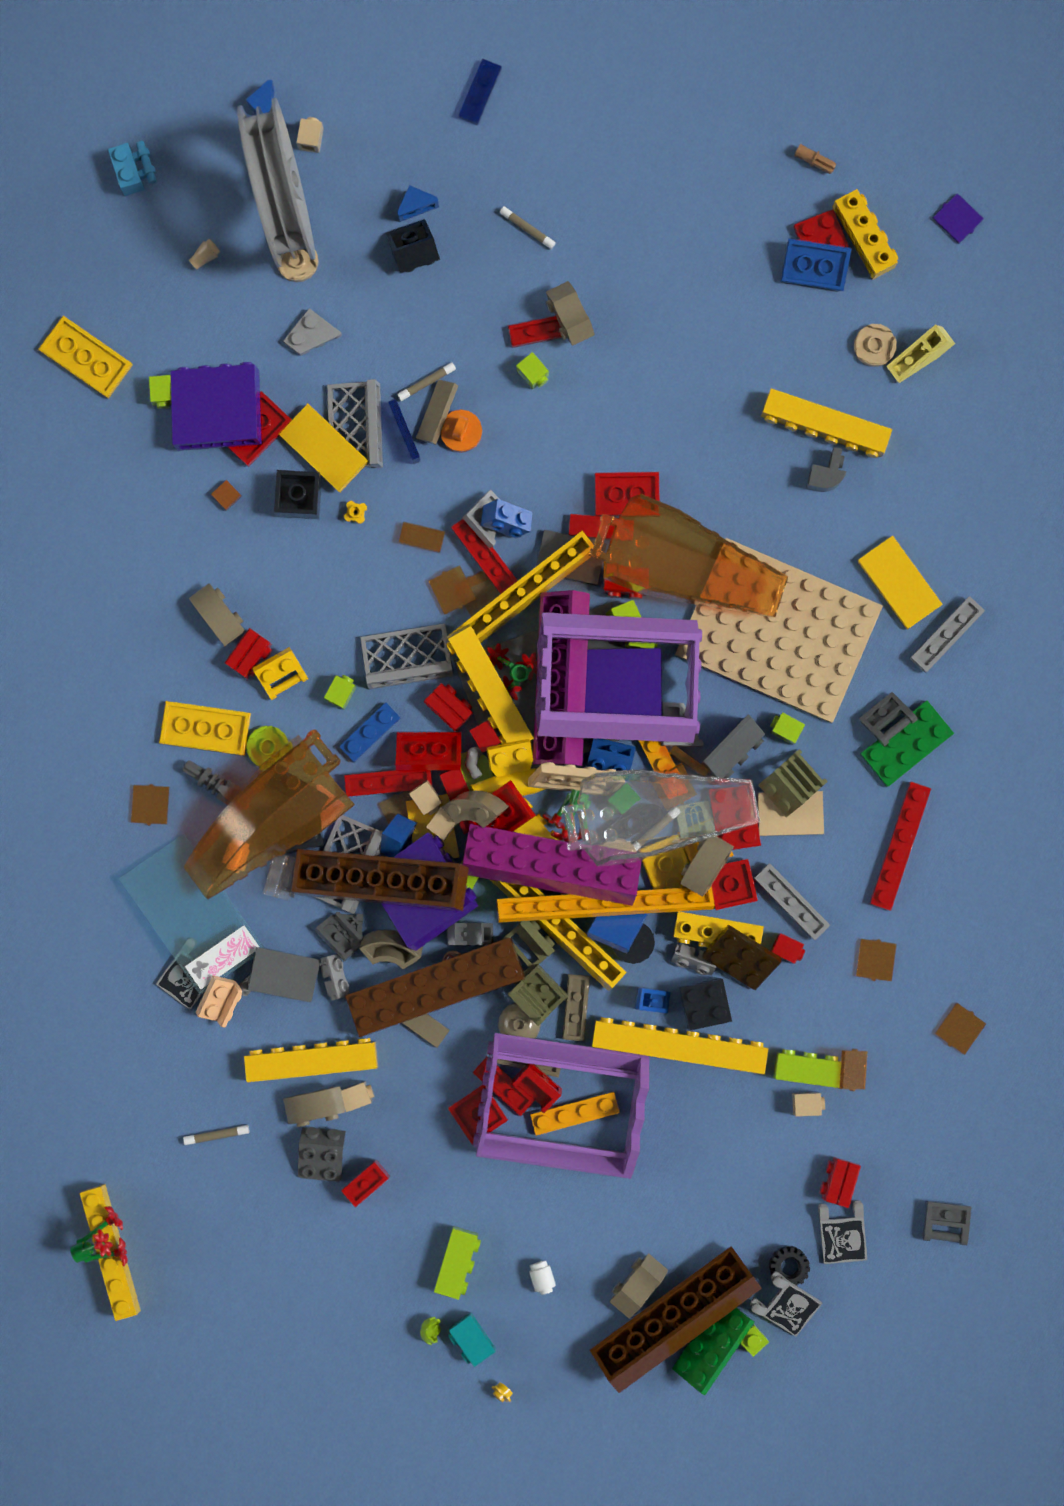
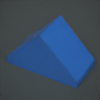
[246,80,274,115]
[397,185,439,222]
[380,814,417,858]
[634,987,671,1013]

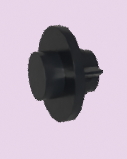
[613,923,655,964]

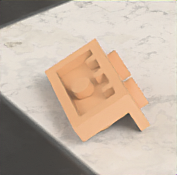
[195,975,242,1028]

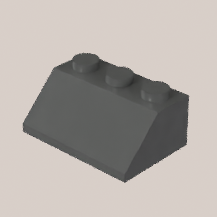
[700,714,765,782]

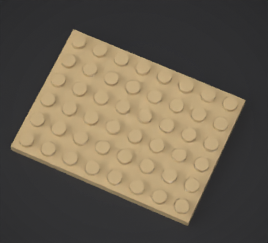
[675,538,883,723]

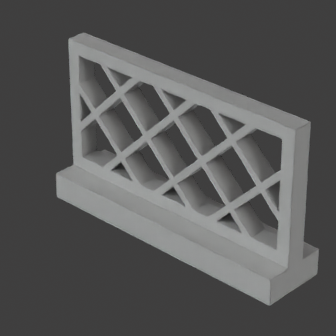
[327,379,383,468]
[360,624,453,689]
[316,814,383,914]

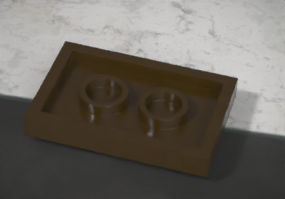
[703,924,781,990]

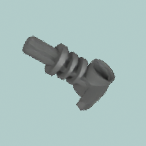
[183,760,244,808]

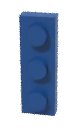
[339,703,401,763]

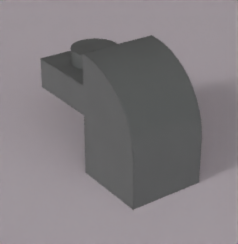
[806,447,846,492]
[446,923,493,945]

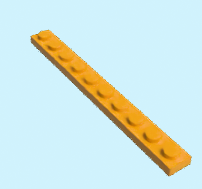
[496,886,715,923]

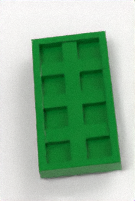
[860,700,954,787]
[672,1307,755,1395]

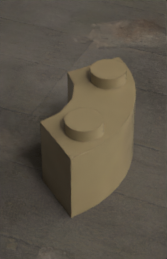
[546,281,595,346]
[189,583,245,646]
[442,790,509,828]
[680,834,734,897]
[359,930,423,969]
[283,1086,346,1127]
[609,1253,668,1319]

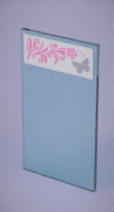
[119,834,264,995]

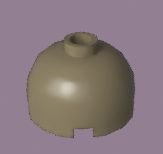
[498,1003,541,1039]

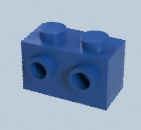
[481,499,533,538]
[587,738,636,779]

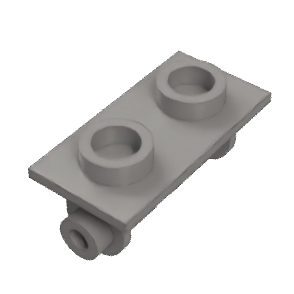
[671,944,716,976]
[319,954,350,1001]

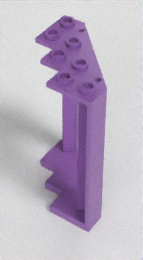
[535,613,702,743]
[473,1033,649,1179]

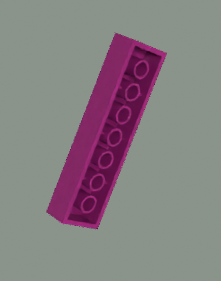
[533,590,590,766]
[462,824,642,906]

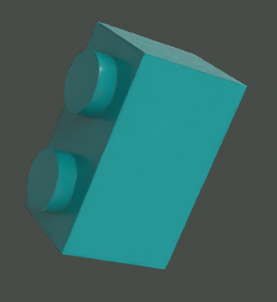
[448,1312,496,1367]

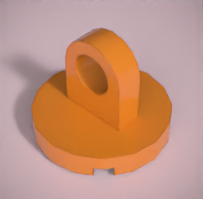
[440,409,482,453]

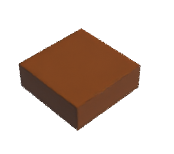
[211,480,242,511]

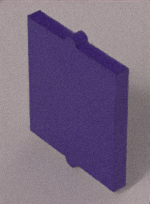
[933,193,984,244]

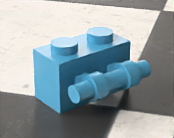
[108,141,157,196]

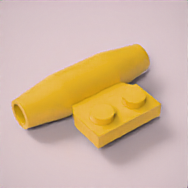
[471,739,545,796]

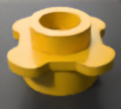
[344,501,367,524]
[491,1382,513,1403]

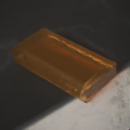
[399,522,445,553]
[669,746,709,778]

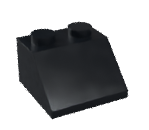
[385,219,440,273]

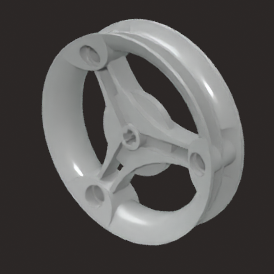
[237,97,315,268]

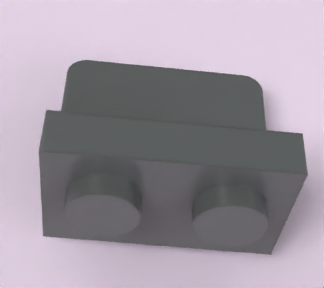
[298,1127,346,1182]

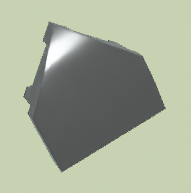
[315,912,363,962]

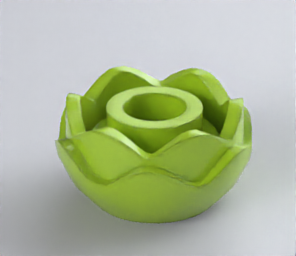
[420,1317,441,1345]

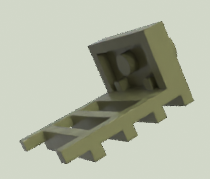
[758,749,828,817]
[500,920,555,985]
[508,964,568,1026]

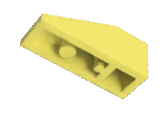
[886,324,955,383]

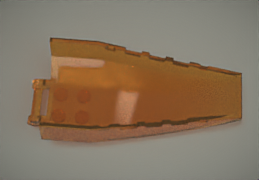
[589,494,788,618]
[184,729,355,899]

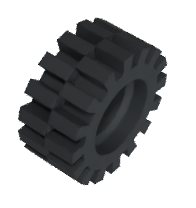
[769,1246,810,1286]

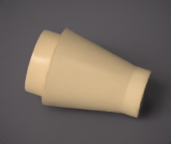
[189,239,221,270]

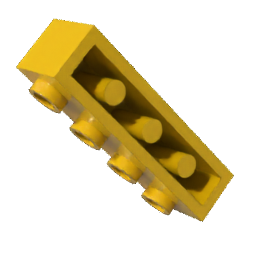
[832,189,898,280]
[673,912,764,948]

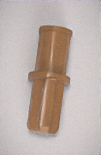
[794,144,836,174]

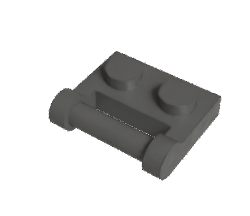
[859,692,918,747]
[922,1201,972,1246]

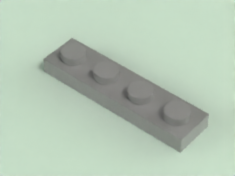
[910,596,985,673]
[754,863,830,940]

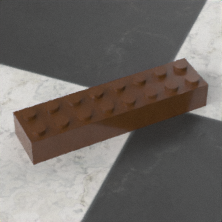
[291,849,469,911]
[346,938,526,1037]
[590,1246,762,1393]

